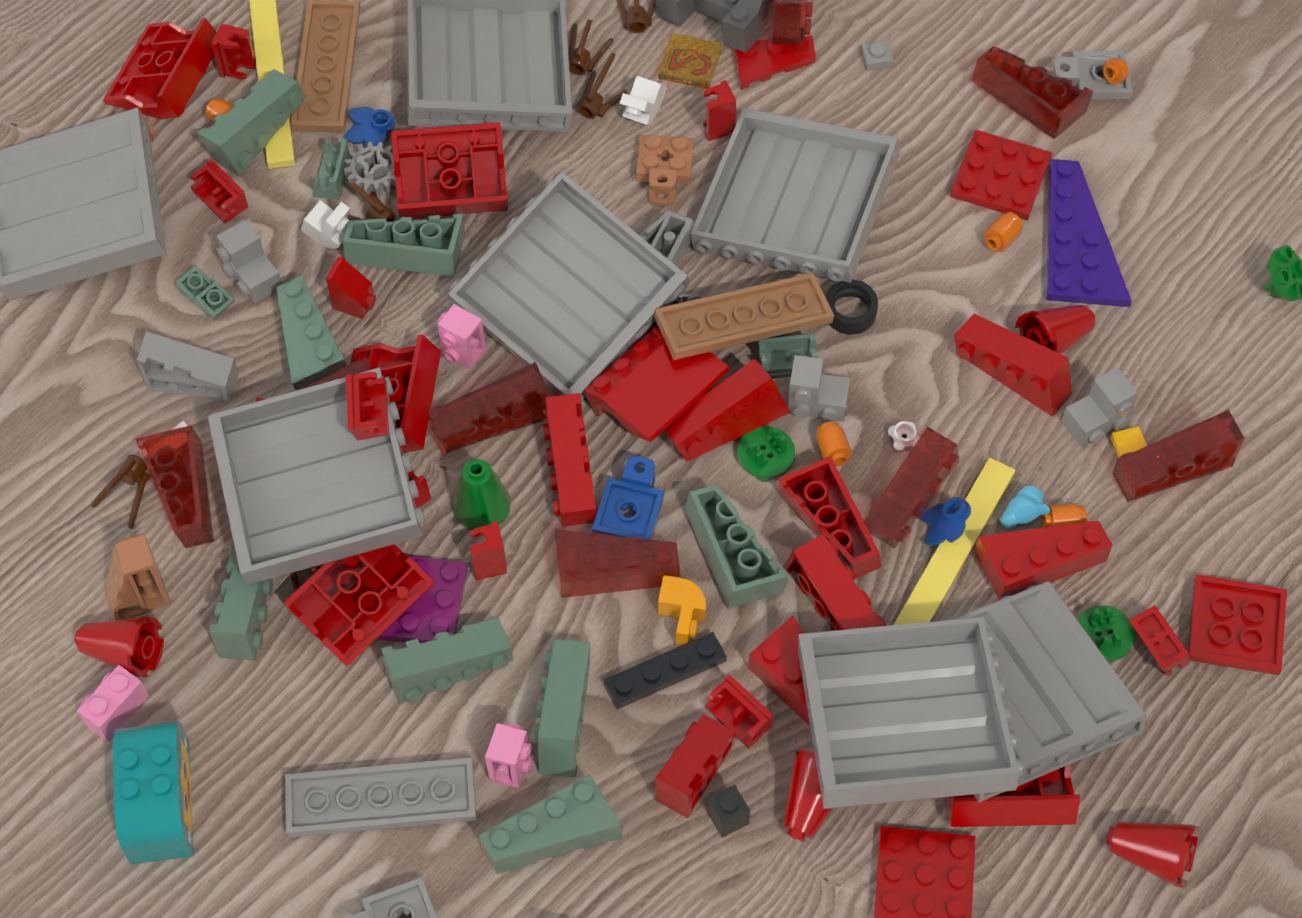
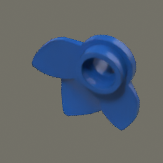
[344,107,395,147]
[920,497,971,546]

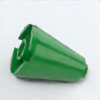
[452,459,511,530]

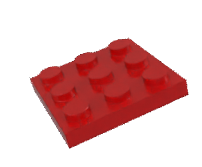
[950,129,1053,221]
[1188,574,1287,675]
[874,826,976,918]

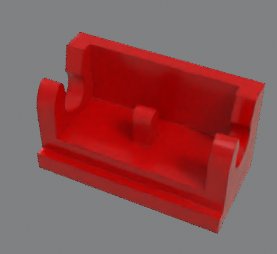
[211,23,256,80]
[703,80,737,142]
[191,159,248,224]
[346,372,389,441]
[470,521,508,580]
[1129,605,1189,675]
[705,674,773,749]

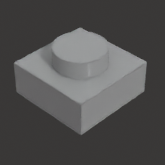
[861,40,893,71]

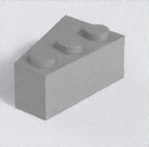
[642,211,693,267]
[137,331,239,402]

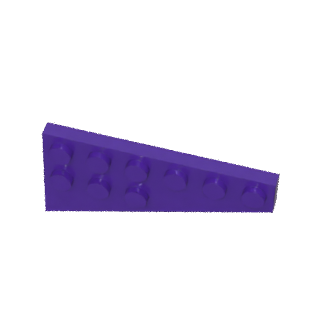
[1046,159,1132,307]

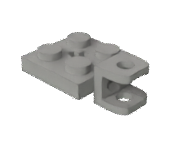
[1048,50,1133,100]
[347,877,437,918]

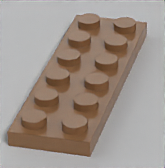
[290,0,360,133]
[654,273,834,360]

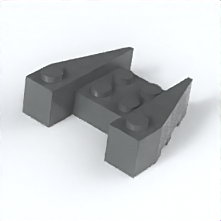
[657,0,773,53]

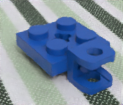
[592,455,665,547]

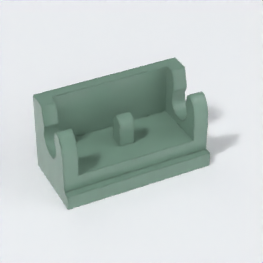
[313,138,350,200]
[757,334,818,379]

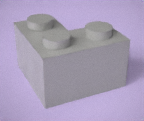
[217,220,282,304]
[788,355,850,422]
[1061,367,1138,448]

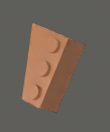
[104,534,171,620]

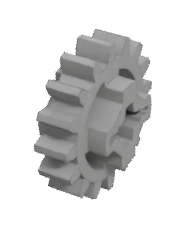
[344,142,396,196]

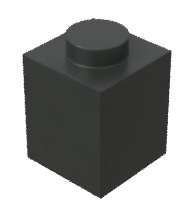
[707,784,750,838]

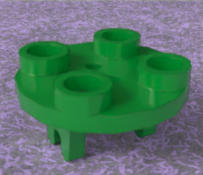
[1264,245,1302,301]
[738,426,795,482]
[1077,606,1135,662]

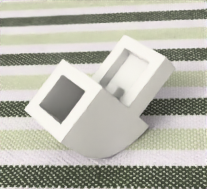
[620,76,667,125]
[301,201,350,249]

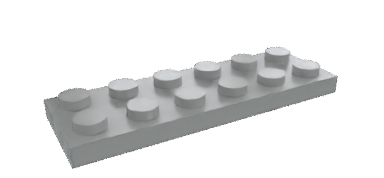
[285,757,477,838]

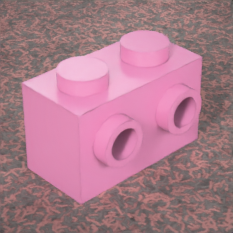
[437,304,486,370]
[77,665,149,742]
[485,723,534,788]

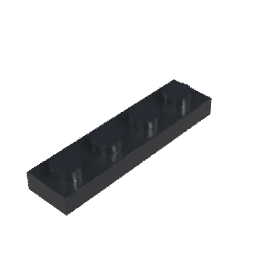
[604,632,727,709]

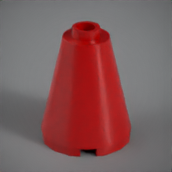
[1015,305,1095,354]
[75,616,164,678]
[783,750,833,842]
[1106,822,1199,889]

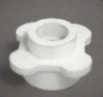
[888,421,921,451]

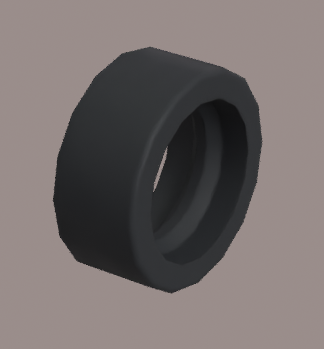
[826,279,878,335]

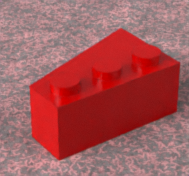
[653,714,735,818]

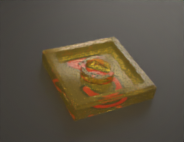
[658,33,722,89]

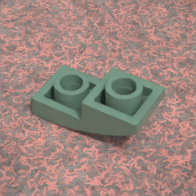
[175,265,235,319]

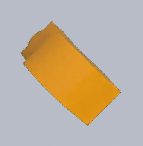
[658,575,706,646]

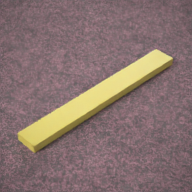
[249,0,295,169]
[894,457,1016,625]

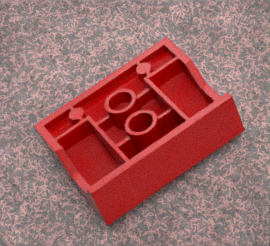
[103,18,217,119]
[391,122,508,220]
[584,324,730,443]
[349,334,441,453]
[284,544,435,667]
[946,764,1080,827]

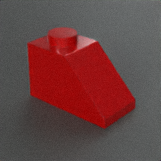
[326,256,376,319]

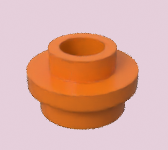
[1104,58,1129,85]

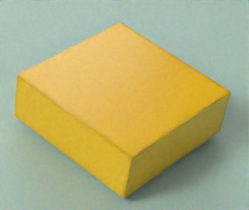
[1110,426,1149,462]

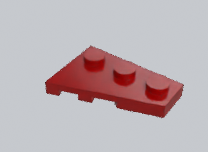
[734,35,816,90]

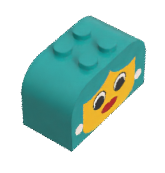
[113,721,194,865]

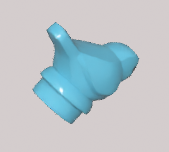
[997,485,1050,529]

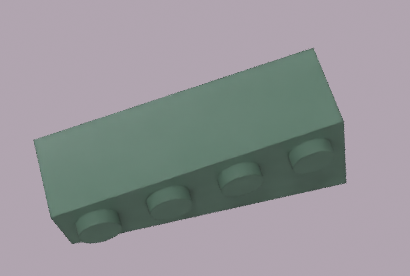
[197,69,306,176]
[343,214,465,277]
[276,275,351,391]
[685,484,789,609]
[209,542,273,660]
[381,617,513,704]
[533,639,590,777]
[479,774,622,874]

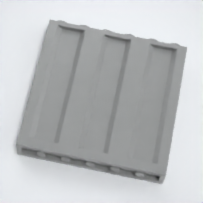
[406,0,572,132]
[0,108,166,301]
[690,108,899,283]
[448,171,689,402]
[208,368,426,585]
[949,581,1147,803]
[798,617,1023,809]

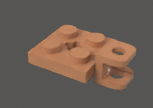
[636,135,694,206]

